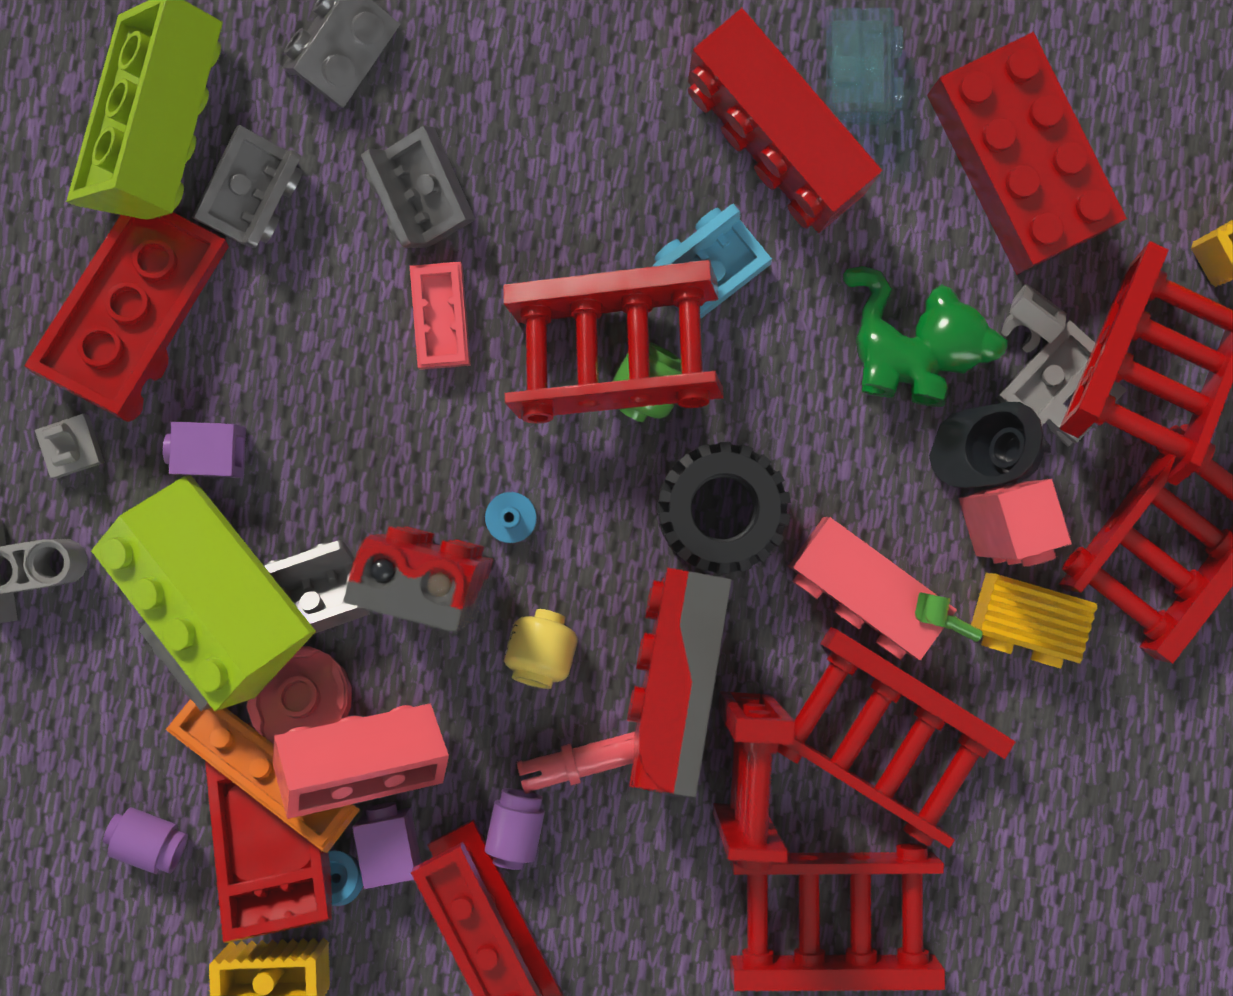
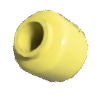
[504,609,578,689]

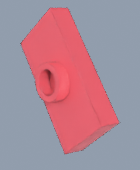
[410,262,471,370]

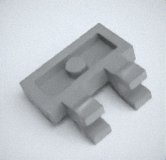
[996,321,1127,447]

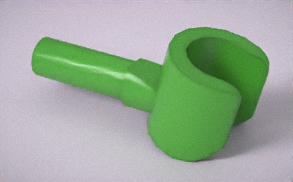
[915,592,983,642]

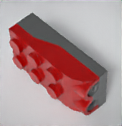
[342,526,494,633]
[627,567,732,798]

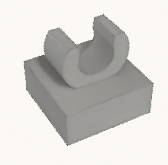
[1001,283,1067,353]
[35,414,105,479]

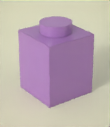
[163,422,246,478]
[352,802,421,889]

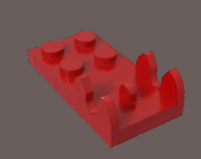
[24,212,229,422]

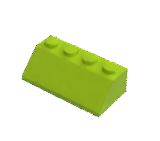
[66,0,223,220]
[91,475,316,711]

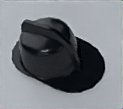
[929,402,1051,488]

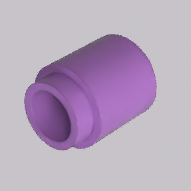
[485,788,545,870]
[103,807,188,874]

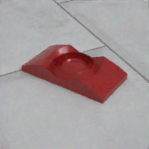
[205,722,332,943]

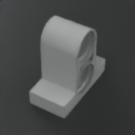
[0,520,88,623]

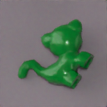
[843,266,1008,407]

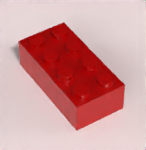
[688,8,883,233]
[927,31,1127,275]

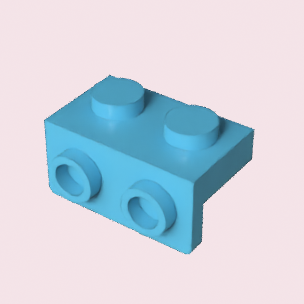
[652,203,772,319]

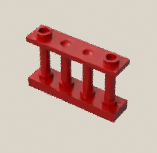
[1059,241,1233,486]
[504,260,724,423]
[1059,424,1233,664]
[778,627,1016,849]
[713,691,795,871]
[411,819,564,996]
[730,843,945,991]

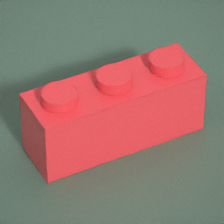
[958,479,1072,567]
[788,517,957,660]
[273,703,449,819]

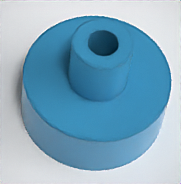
[485,492,537,543]
[328,851,363,906]

